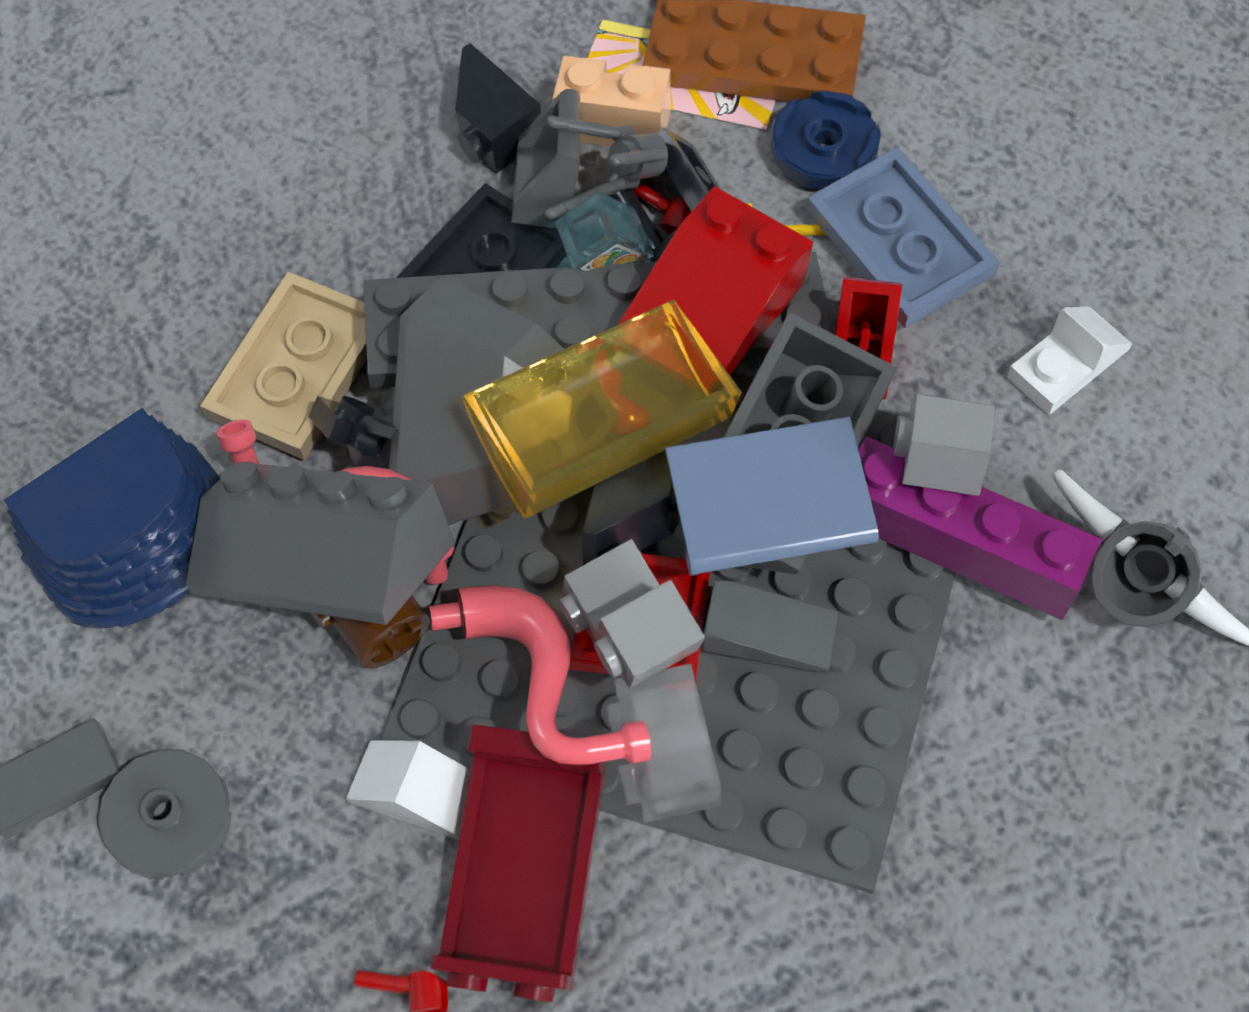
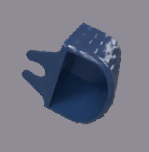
[4,408,220,629]

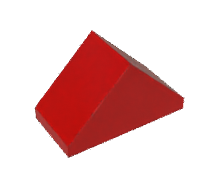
[835,277,902,399]

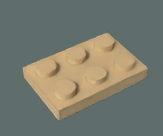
[200,272,367,460]

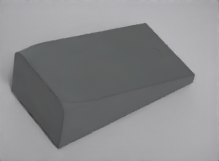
[704,579,838,673]

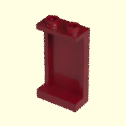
[430,724,607,1003]

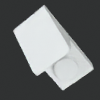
[1007,306,1132,416]

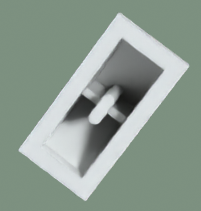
[346,740,472,840]

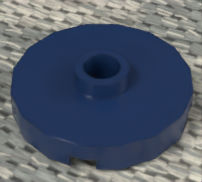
[771,91,881,190]

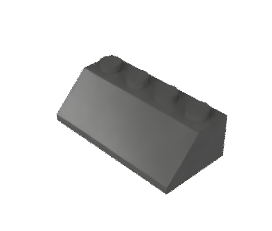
[672,311,897,574]
[186,461,455,625]

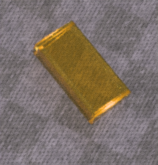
[462,300,742,519]

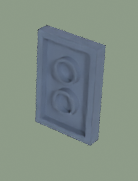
[806,147,1000,328]

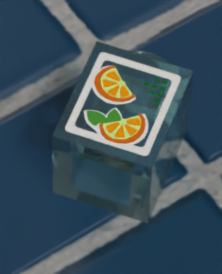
[555,192,654,272]

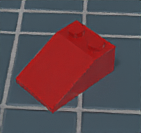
[611,186,814,398]

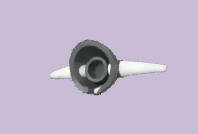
[1053,470,1249,646]

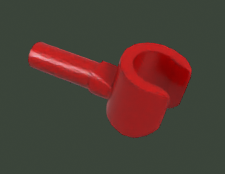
[634,183,692,235]
[355,970,448,1012]

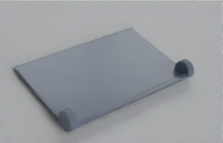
[665,417,879,575]

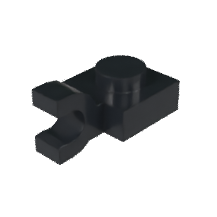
[308,396,397,468]

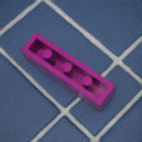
[859,436,1102,620]

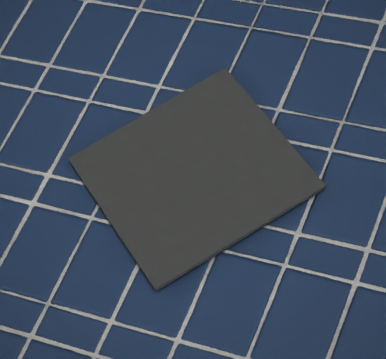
[381,369,956,894]

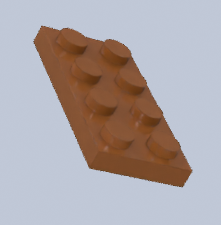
[642,0,866,102]

